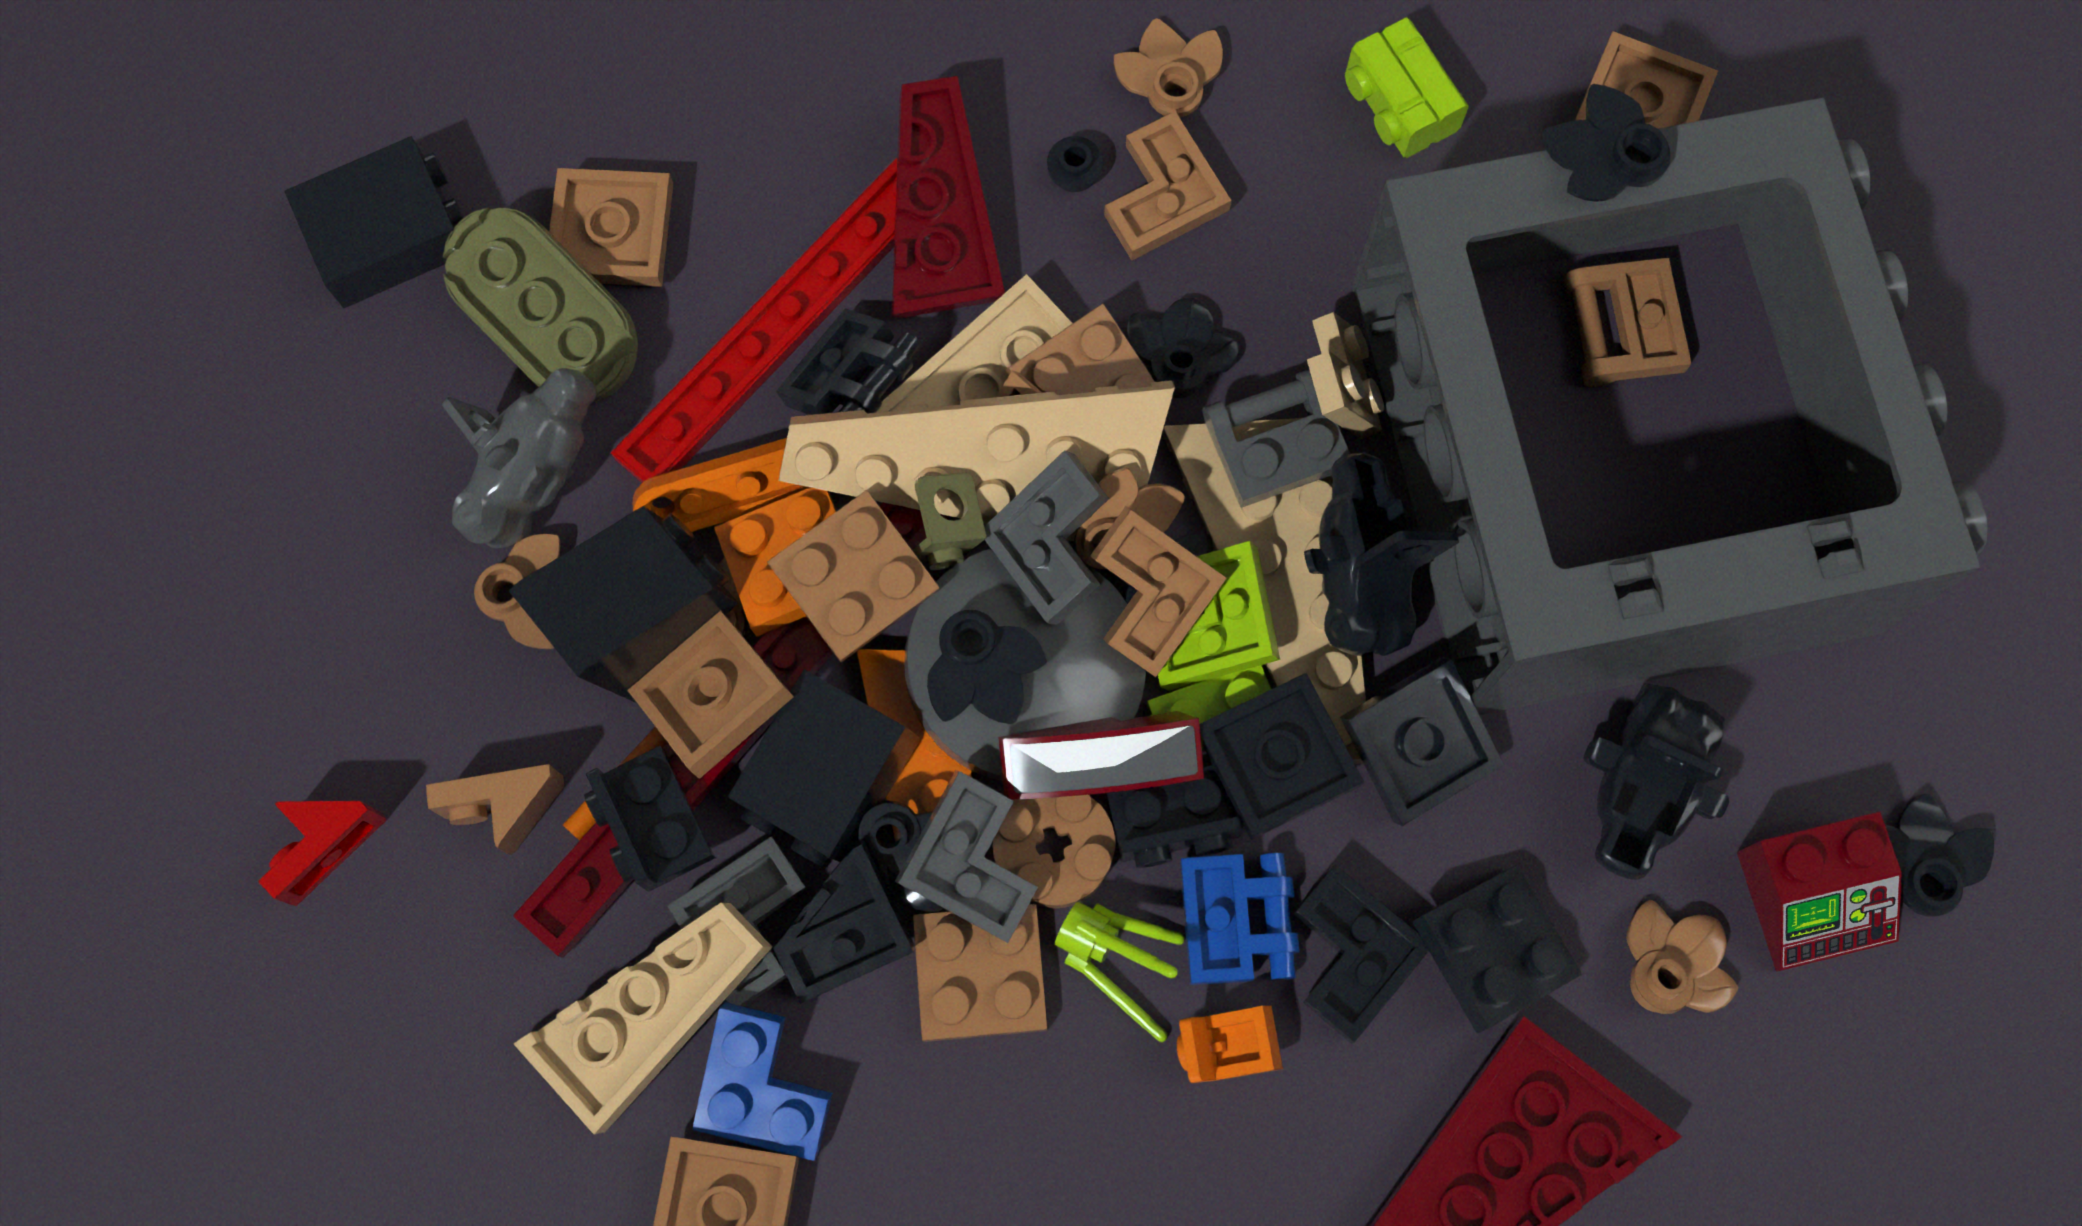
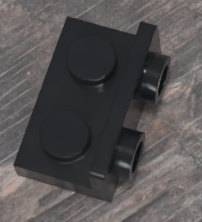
[584,746,716,892]
[1106,765,1244,869]

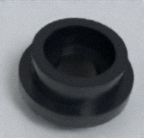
[1047,136,1103,192]

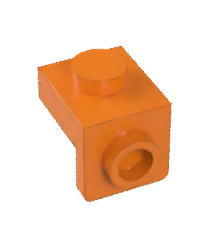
[1177,1006,1283,1083]

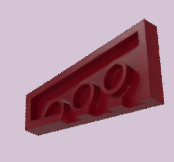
[891,76,1005,320]

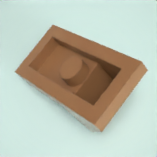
[426,764,564,855]

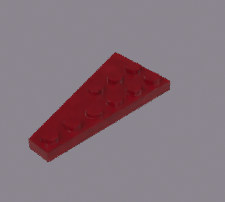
[1370,1016,1682,1226]

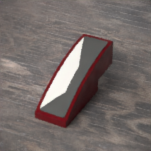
[998,711,1204,800]

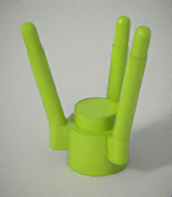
[1055,901,1185,1042]

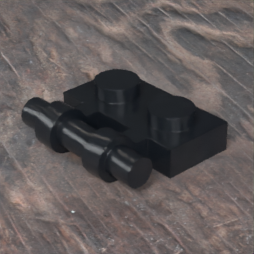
[776,308,922,415]

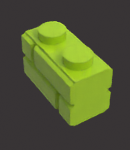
[1345,17,1469,158]

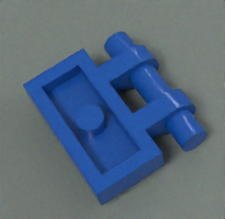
[1180,853,1300,985]

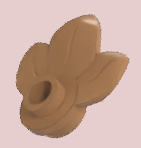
[1114,18,1223,117]
[1074,467,1185,569]
[474,534,561,649]
[1626,900,1739,1014]

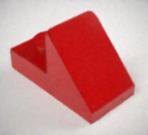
[258,801,388,906]

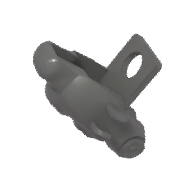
[442,368,597,549]

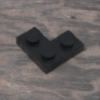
[1294,864,1429,1044]

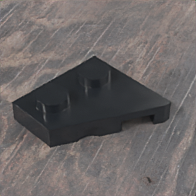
[773,839,915,1004]

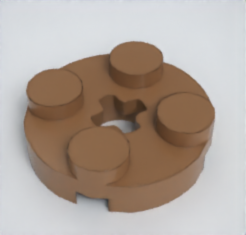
[993,795,1115,908]

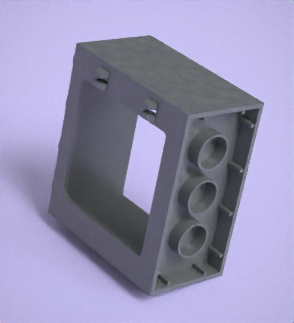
[1352,97,1988,715]

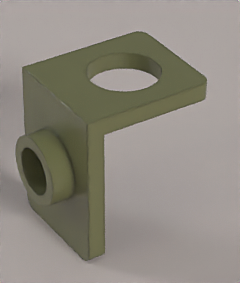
[912,473,987,570]

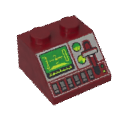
[1737,812,1902,972]

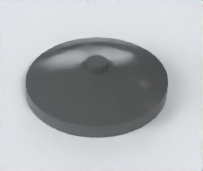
[904,549,1146,782]

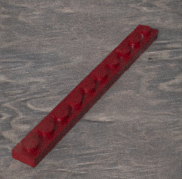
[513,502,953,958]

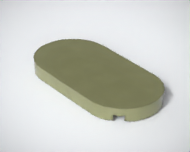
[443,208,638,402]

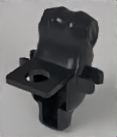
[1304,453,1459,656]
[1583,684,1729,880]

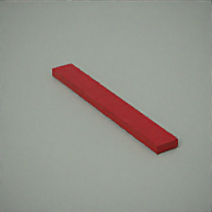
[611,158,897,483]

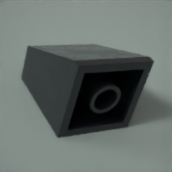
[509,506,738,702]

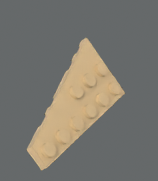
[778,380,1175,545]
[1162,418,1366,764]

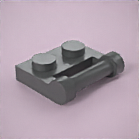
[1203,369,1350,508]

